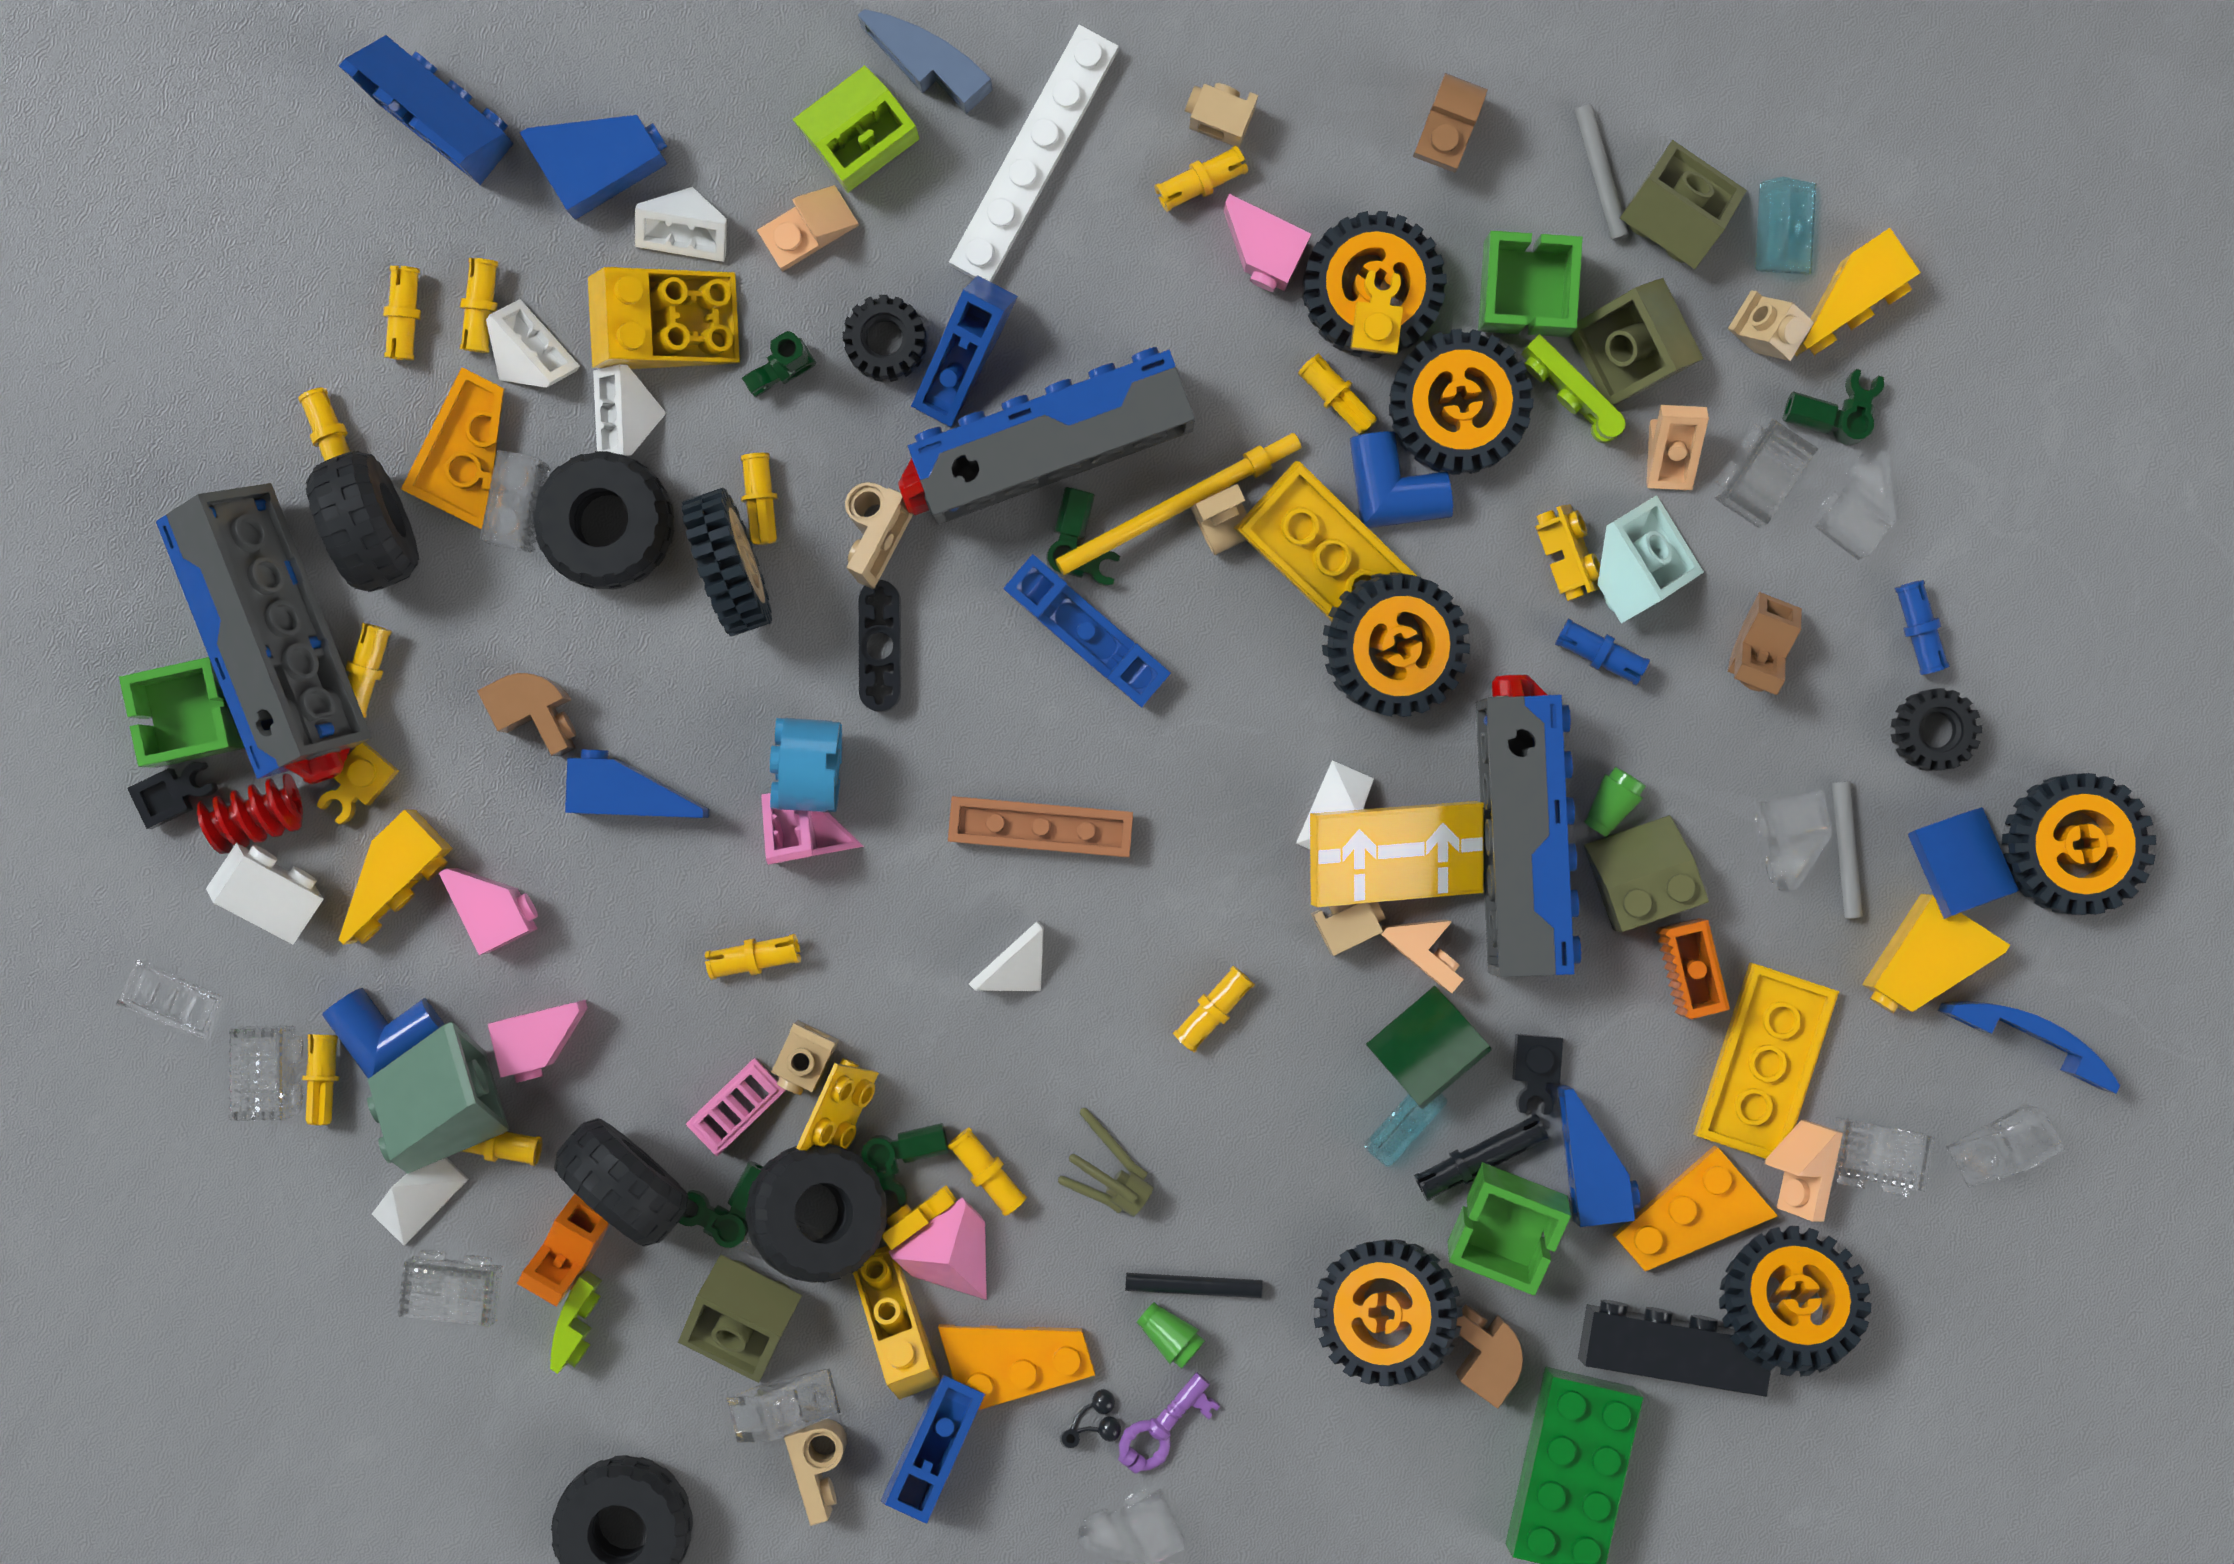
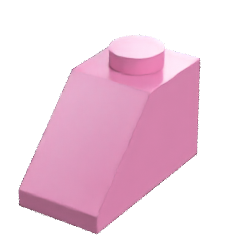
[1224,194,1311,292]
[439,868,538,955]
[488,1000,587,1083]

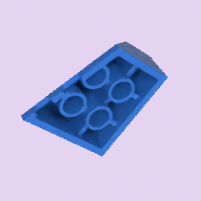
[339,35,514,185]

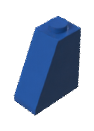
[520,115,667,220]

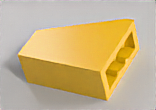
[1862,894,2010,1013]

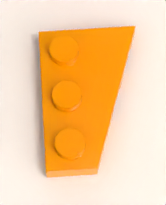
[401,367,505,531]
[1612,1145,1778,1271]
[938,1324,1095,1410]

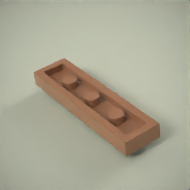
[948,796,1133,857]

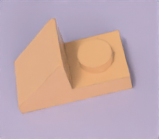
[757,185,859,272]
[1646,405,1709,490]
[1379,920,1464,993]
[1765,1120,1843,1222]

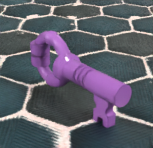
[1118,1372,1220,1474]

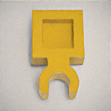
[1350,270,1403,355]
[317,742,399,824]
[882,1185,957,1250]

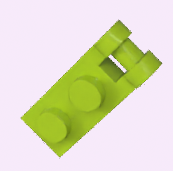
[1521,334,1625,443]

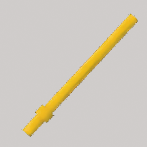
[1055,433,1302,575]

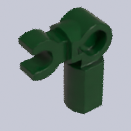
[742,331,816,397]
[1782,369,1884,446]
[1046,487,1120,586]
[861,1123,949,1206]
[679,1161,764,1248]

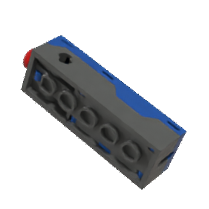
[898,347,1195,525]
[156,483,372,784]
[1476,675,1581,978]

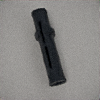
[1414,1114,1549,1202]

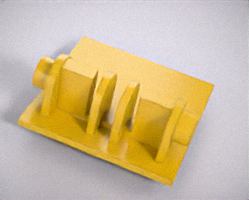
[796,1058,879,1151]

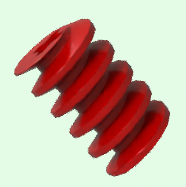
[197,773,303,854]

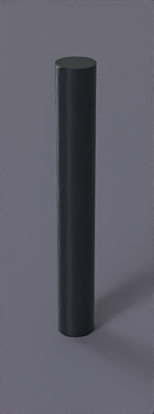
[1125,1273,1263,1298]

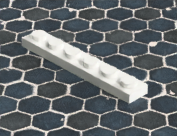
[949,25,1119,282]

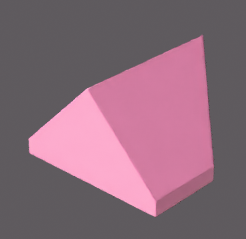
[761,793,864,865]
[889,1197,987,1300]

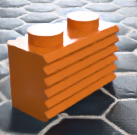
[1655,918,1730,1019]

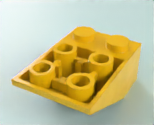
[588,267,740,369]

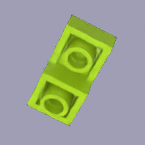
[550,1270,602,1374]

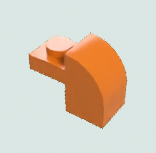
[517,1194,610,1307]

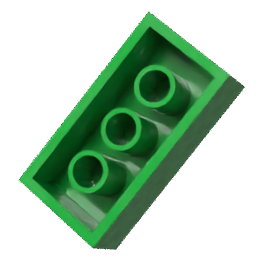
[1505,1366,1643,1564]

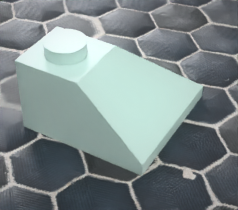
[1597,495,1704,623]

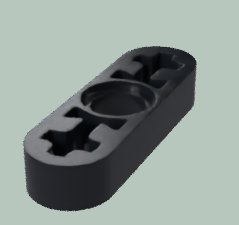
[858,580,901,712]

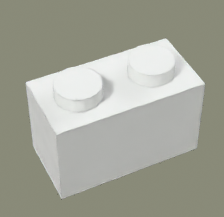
[206,843,323,945]

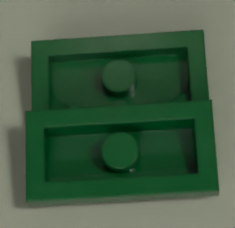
[1366,985,1492,1109]

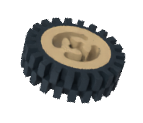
[682,488,772,637]

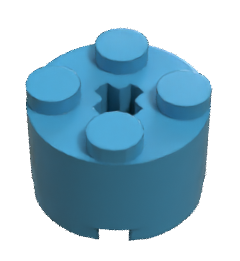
[770,718,842,812]

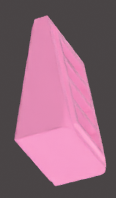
[686,1058,786,1156]

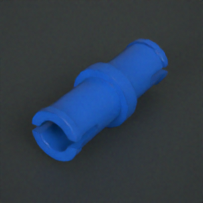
[1895,580,1950,675]
[1555,618,1650,686]

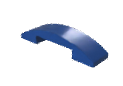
[1003,554,1171,708]
[1938,1001,2120,1094]

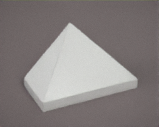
[635,187,727,262]
[486,299,580,388]
[593,364,666,456]
[1296,760,1374,849]
[969,920,1044,991]
[372,1157,469,1246]

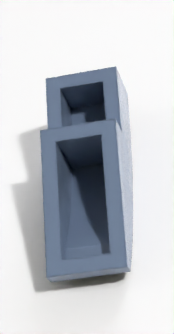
[858,9,993,114]

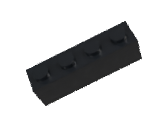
[1578,1299,1771,1397]

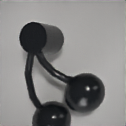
[1060,1389,1121,1448]

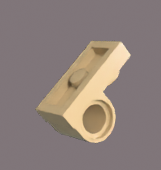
[845,482,913,589]
[1191,484,1247,556]
[784,1419,847,1526]

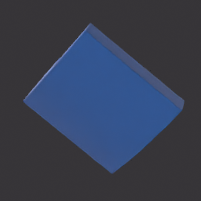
[1908,807,2019,919]

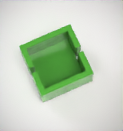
[1478,231,1583,338]
[119,657,245,768]
[1447,1162,1571,1296]

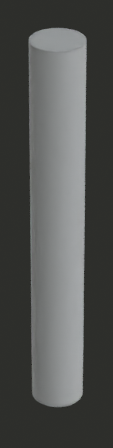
[1574,104,1630,240]
[1832,781,1863,918]

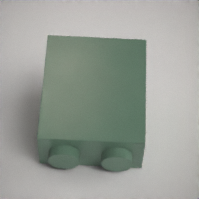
[367,1022,509,1174]

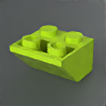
[792,65,920,193]

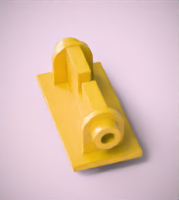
[1535,504,1600,601]

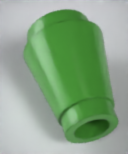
[1584,766,1646,837]
[1136,1302,1205,1369]

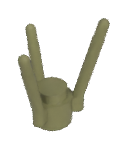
[1058,1108,1154,1217]

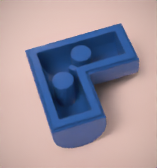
[1350,431,1453,528]
[322,988,445,1079]

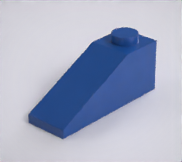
[911,275,1018,427]
[565,749,710,818]
[1557,1085,1640,1227]
[880,1375,985,1524]

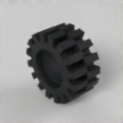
[843,295,927,382]
[1890,688,1982,771]

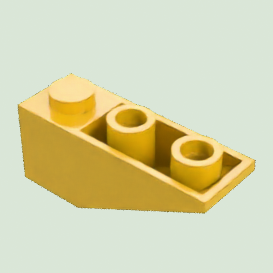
[1795,228,1921,357]
[339,809,453,945]
[853,1245,941,1400]

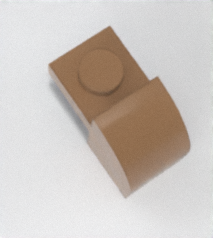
[1413,73,1488,173]
[1728,592,1802,695]
[477,673,576,757]
[1455,1304,1523,1409]

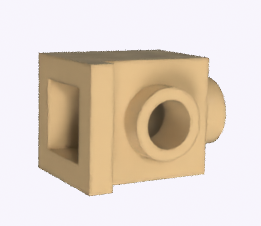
[1185,83,1258,148]
[1728,290,1814,361]
[1311,902,1385,956]
[771,1020,839,1095]

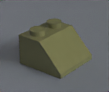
[1620,140,1747,269]
[1571,278,1704,406]
[1583,815,1709,932]
[678,1254,802,1383]

